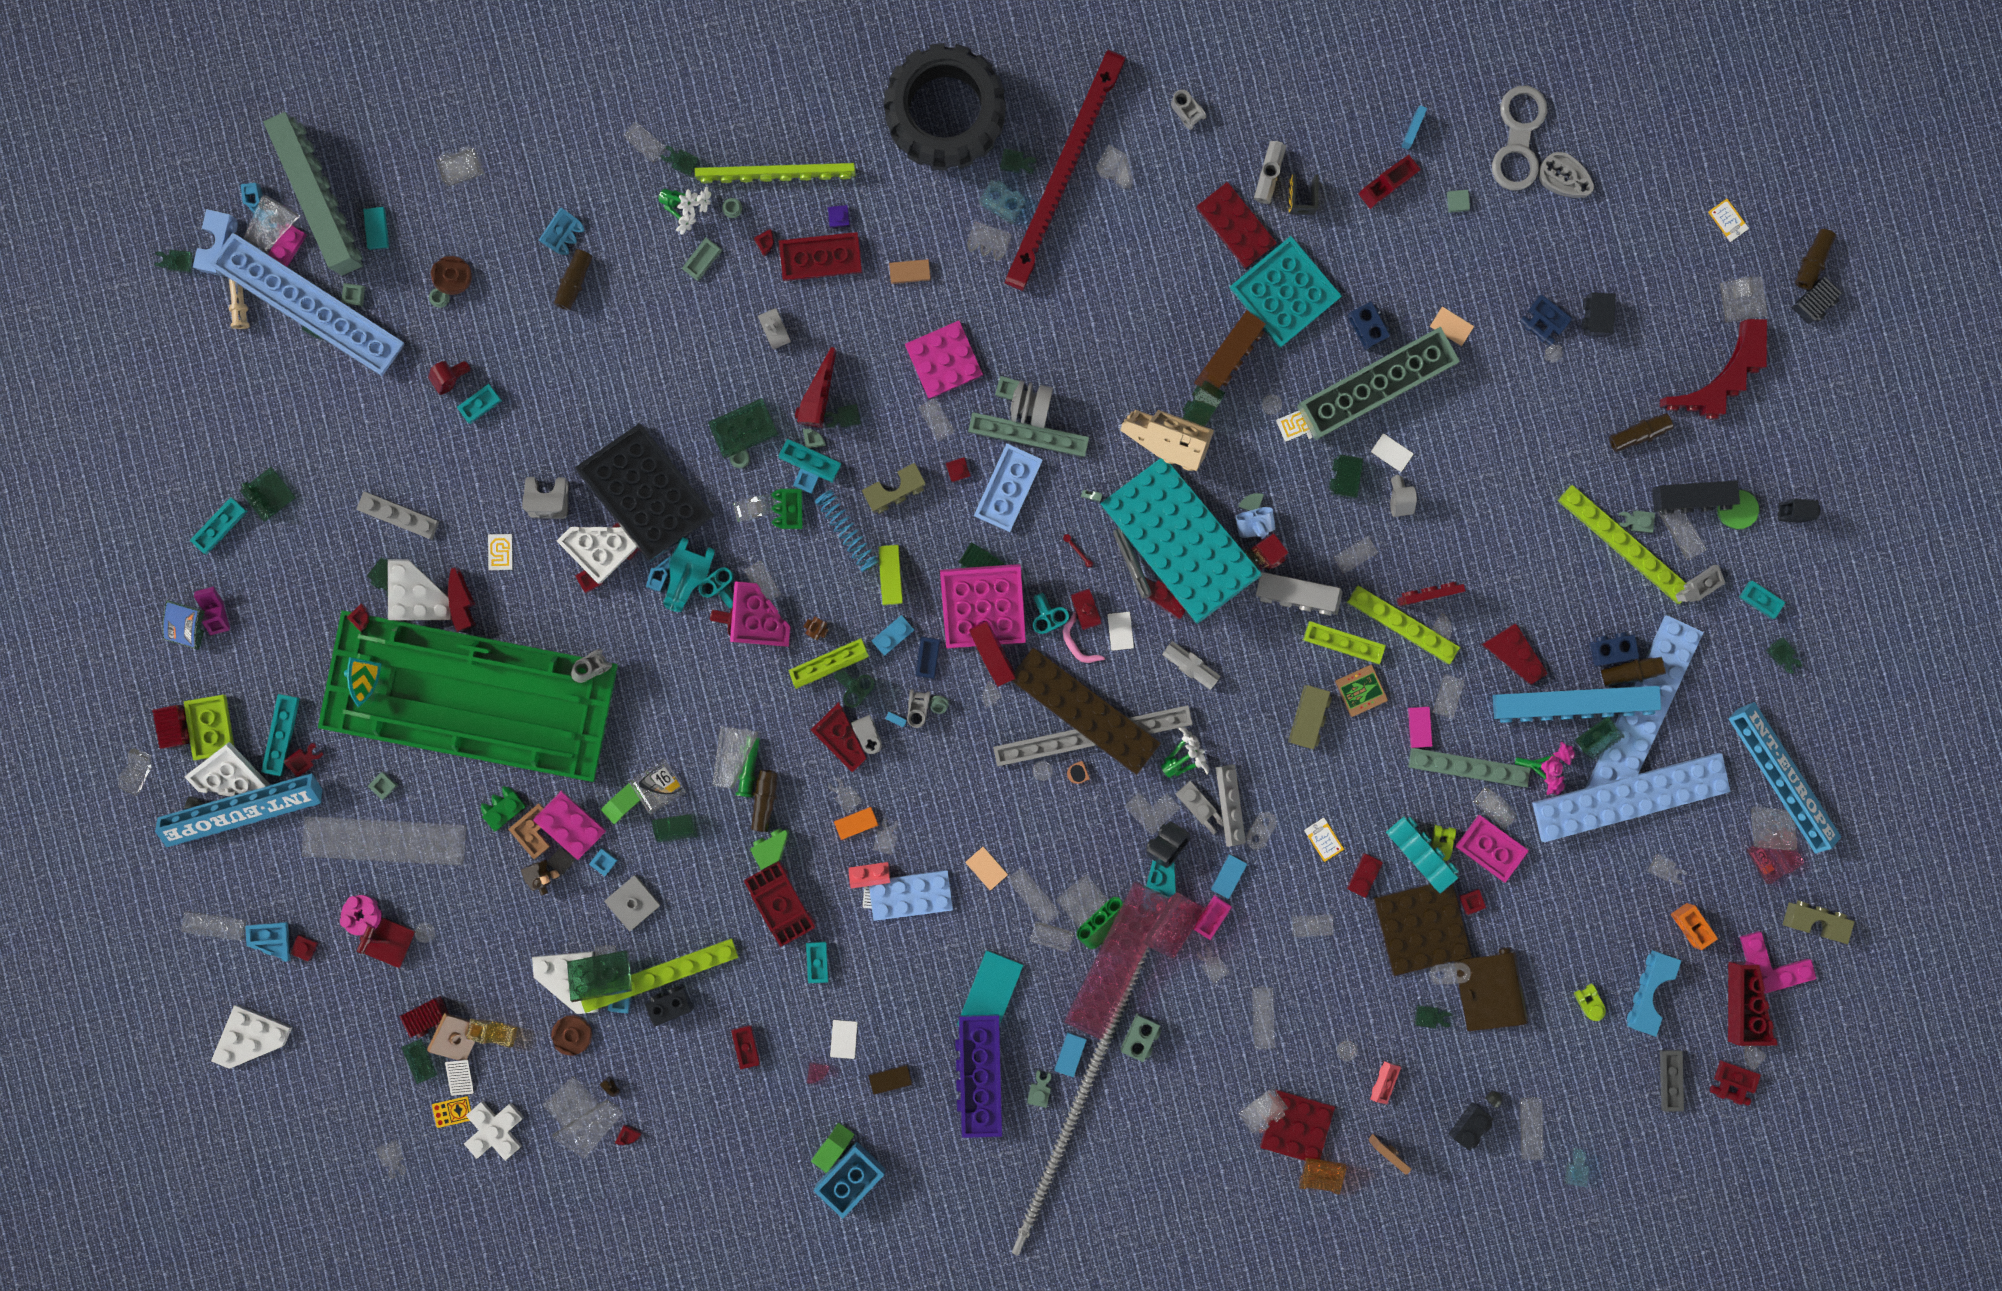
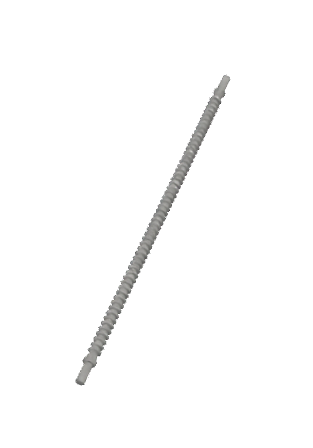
[1012,902,1166,1256]

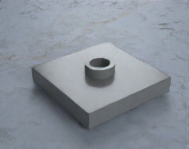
[604,875,661,932]

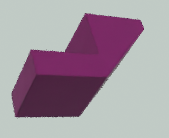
[194,586,230,635]

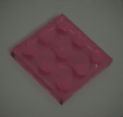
[1143,892,1205,959]

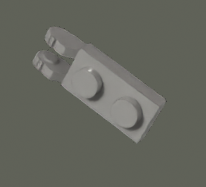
[1175,781,1224,835]

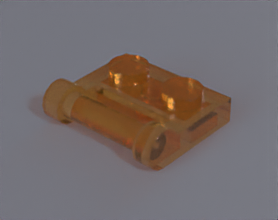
[1299,1158,1346,1195]

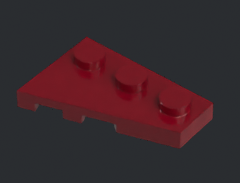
[1481,623,1548,684]
[811,702,867,773]

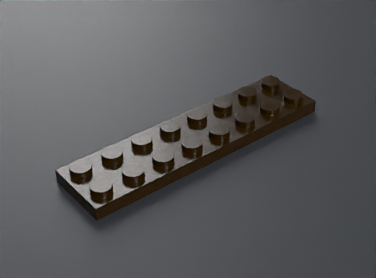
[1011,648,1161,776]

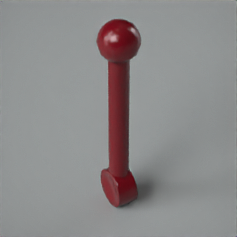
[1063,534,1093,568]

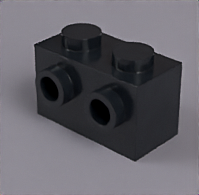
[1581,292,1616,337]
[645,986,694,1027]
[1448,1102,1494,1151]

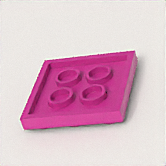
[905,321,983,399]

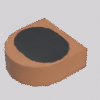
[1067,761,1090,784]

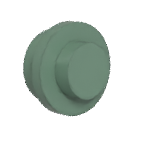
[722,198,742,218]
[429,288,450,308]
[929,695,949,714]

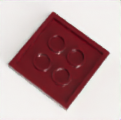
[1260,1089,1335,1165]

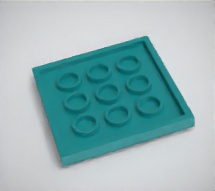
[1229,236,1342,348]

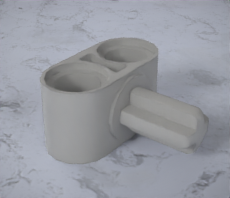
[758,308,791,350]
[1390,475,1417,517]

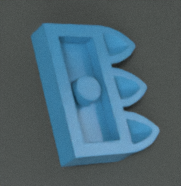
[538,208,584,255]

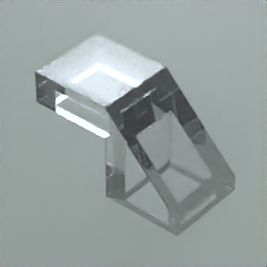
[733,493,781,522]
[118,747,151,796]

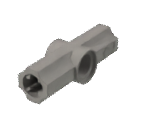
[1253,141,1287,204]
[1162,641,1220,690]

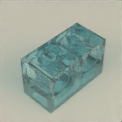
[979,180,1026,225]

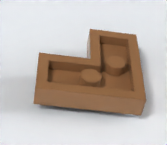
[508,803,551,860]

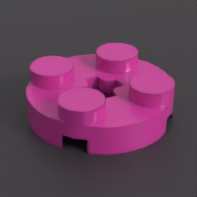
[340,895,382,935]

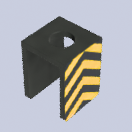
[1288,174,1319,215]

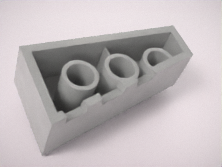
[1256,572,1343,616]

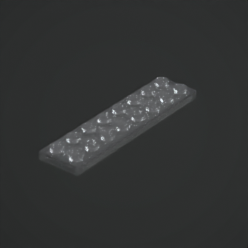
[302,816,466,865]

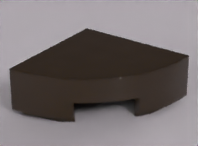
[599,1077,621,1097]

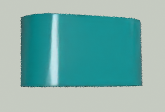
[699,568,734,608]
[1033,593,1069,634]

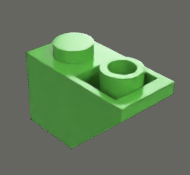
[750,828,789,870]

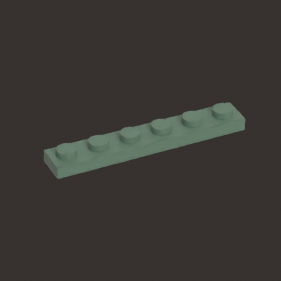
[968,412,1089,457]
[1408,748,1531,787]

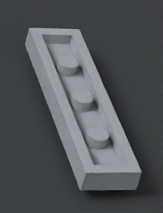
[356,491,440,540]
[1216,764,1246,847]

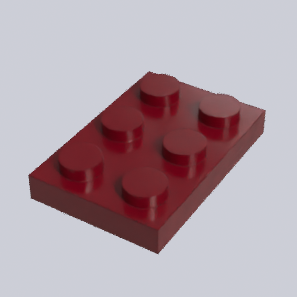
[1397,581,1465,606]

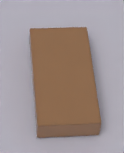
[889,259,930,284]

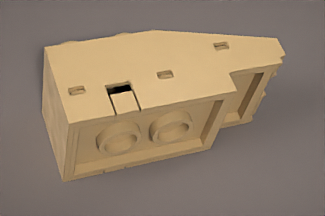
[1120,410,1214,471]

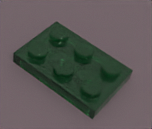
[708,398,779,459]
[567,950,632,1002]

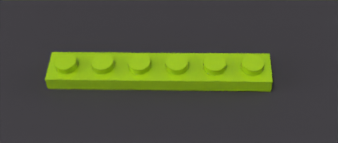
[1347,585,1460,665]

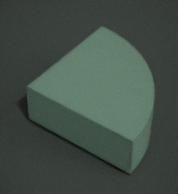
[803,429,826,449]
[1081,490,1102,503]
[1238,493,1264,511]

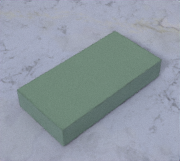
[682,237,722,281]

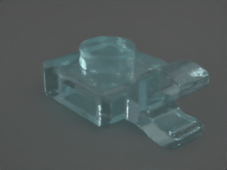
[1565,1148,1589,1187]

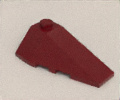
[795,347,836,429]

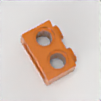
[1671,903,1718,950]

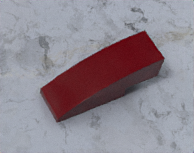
[1358,154,1421,209]
[448,567,476,632]
[969,621,1015,687]

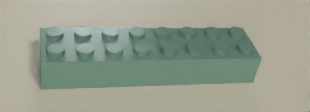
[263,112,363,276]
[1297,327,1460,441]

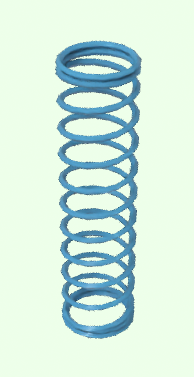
[815,490,879,572]

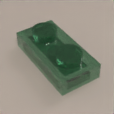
[401,1038,437,1084]

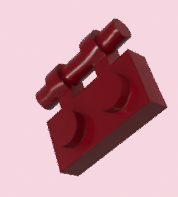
[1709,1060,1761,1106]

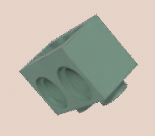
[1120,1013,1161,1062]

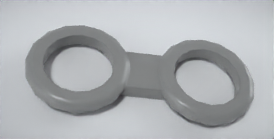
[1492,85,1547,191]

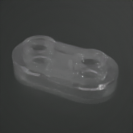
[1246,812,1277,849]
[1430,962,1471,985]

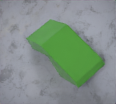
[601,779,647,824]
[811,1123,855,1173]

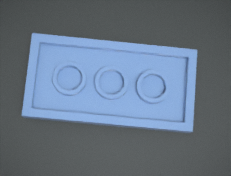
[974,443,1043,533]
[869,870,953,921]

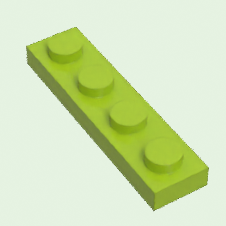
[1303,621,1386,665]
[788,638,869,689]

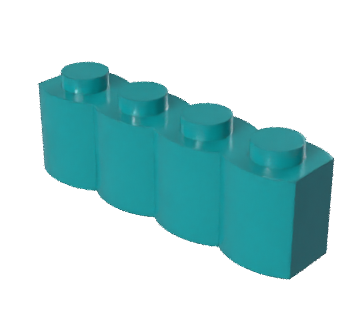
[1386,816,1459,893]

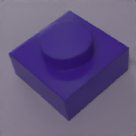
[828,205,850,228]

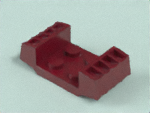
[743,861,816,947]

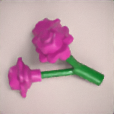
[1515,742,1575,795]

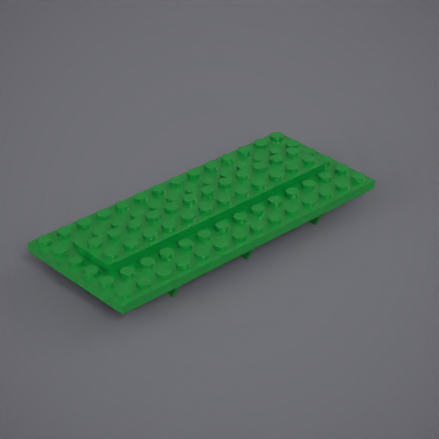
[318,610,618,782]

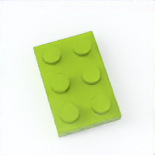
[184,695,235,760]

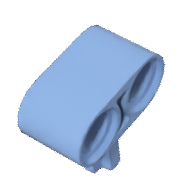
[1236,507,1276,539]

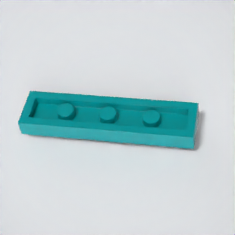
[261,694,300,776]

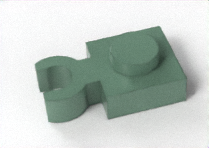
[1618,511,1655,533]
[1027,1070,1051,1108]

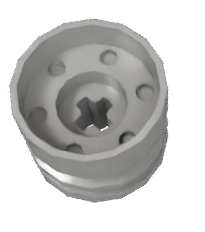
[1010,380,1053,429]

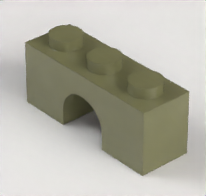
[862,463,926,514]
[1782,900,1855,944]

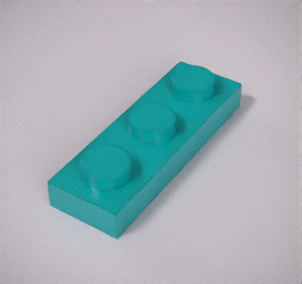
[778,439,841,483]
[189,497,248,555]

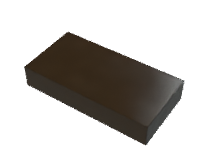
[868,1064,912,1095]

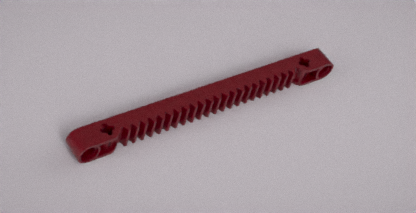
[1004,49,1126,292]

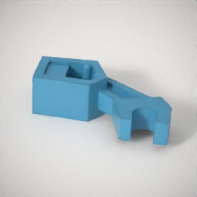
[241,183,281,229]
[646,551,674,593]

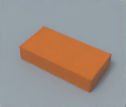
[834,807,878,840]

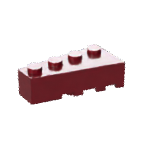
[1728,961,1778,1046]

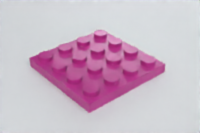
[940,564,1026,648]

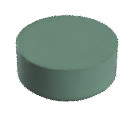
[730,448,750,469]

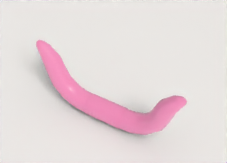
[1063,612,1105,663]

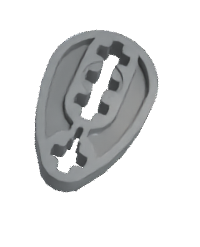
[1538,152,1594,198]

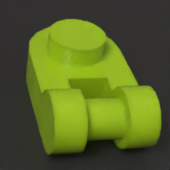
[1431,825,1456,861]
[1574,983,1606,1021]

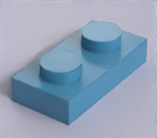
[871,615,914,656]

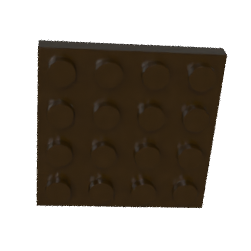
[1373,883,1471,976]

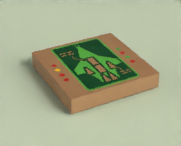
[1335,664,1388,717]

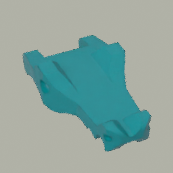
[663,537,715,612]

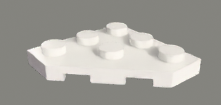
[557,527,637,584]
[388,559,451,620]
[185,742,270,796]
[532,951,598,1014]
[211,1004,292,1069]

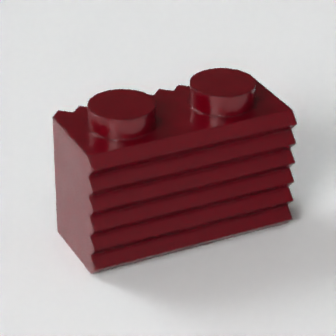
[152,705,190,749]
[399,996,449,1038]

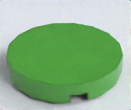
[1717,490,1759,529]

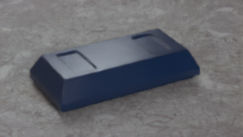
[915,637,941,679]

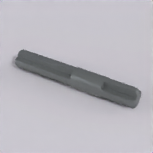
[1113,528,1151,599]

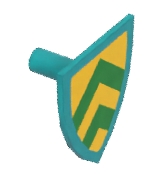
[344,657,381,707]

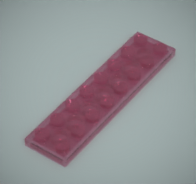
[1064,881,1171,1039]

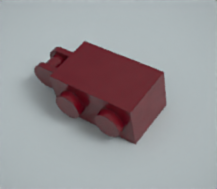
[1145,577,1186,620]

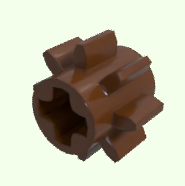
[803,616,829,641]

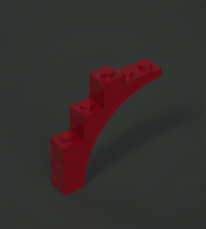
[1660,319,1767,420]

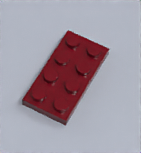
[1196,182,1277,269]
[779,232,862,281]

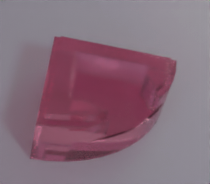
[807,1062,830,1084]

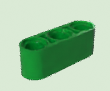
[1077,897,1131,949]

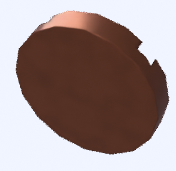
[431,256,472,295]
[551,1015,592,1056]

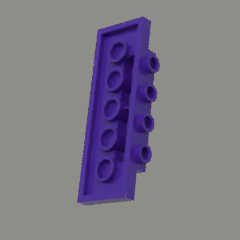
[955,1014,1002,1138]

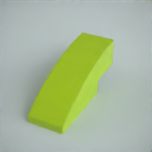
[879,545,903,605]

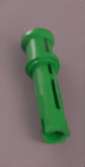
[736,736,760,798]

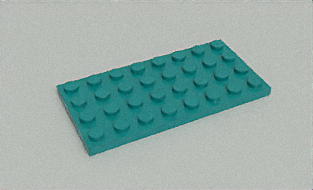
[1100,458,1262,624]

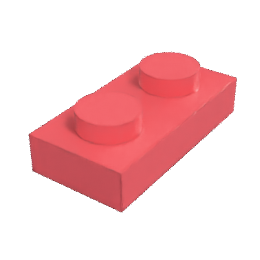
[849,862,890,889]
[1370,1061,1401,1104]

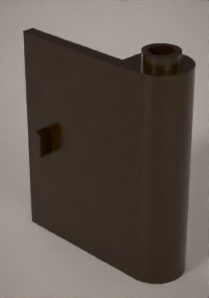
[1454,947,1529,1031]

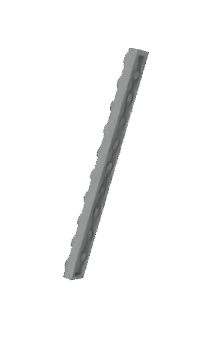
[993,705,1192,766]

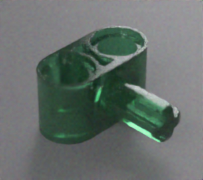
[834,669,875,708]

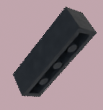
[1652,480,1740,515]

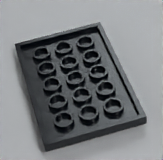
[575,423,714,562]

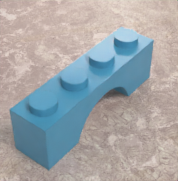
[1627,950,1682,1037]

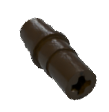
[1795,229,1837,290]
[553,249,593,311]
[1609,413,1673,452]
[1601,656,1666,687]
[751,769,778,832]

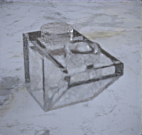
[1096,145,1134,189]
[1473,786,1517,830]

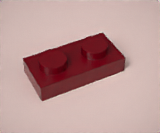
[1346,853,1383,898]
[731,1025,760,1070]

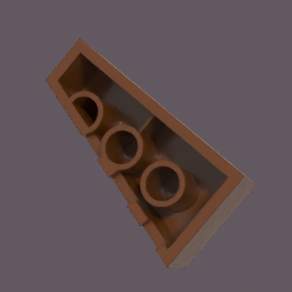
[1194,310,1266,397]

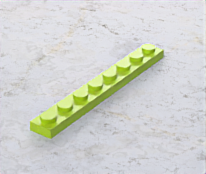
[695,163,856,184]
[1557,485,1687,604]
[578,938,739,1013]

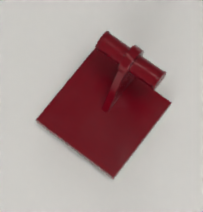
[356,917,416,969]

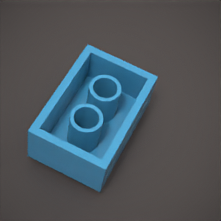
[814,1142,886,1219]

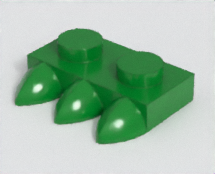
[771,489,802,529]
[481,786,527,832]

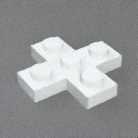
[464,1101,524,1161]

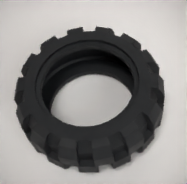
[884,43,1006,171]

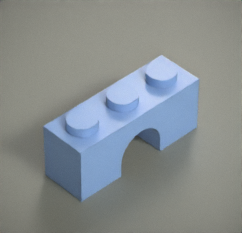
[193,209,238,277]

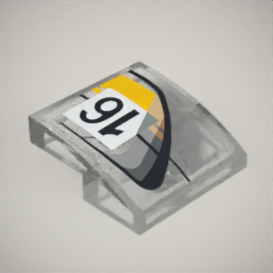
[628,759,686,815]

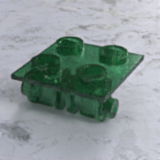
[240,467,296,522]

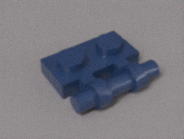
[1519,294,1573,346]

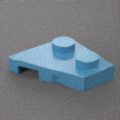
[245,922,291,962]

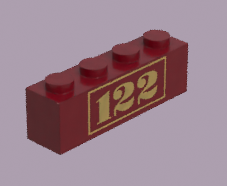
[1247,533,1288,570]

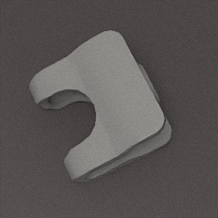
[522,477,569,519]

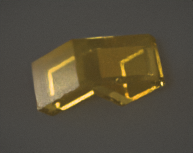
[466,1019,518,1048]

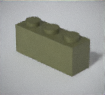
[1288,685,1332,750]

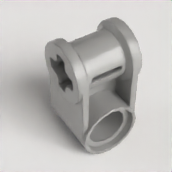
[1171,90,1207,130]
[571,648,612,683]
[907,689,930,728]
[851,715,882,754]

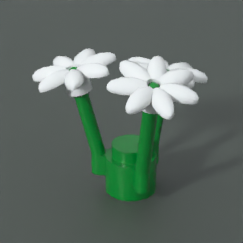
[658,187,711,235]
[1161,727,1209,778]

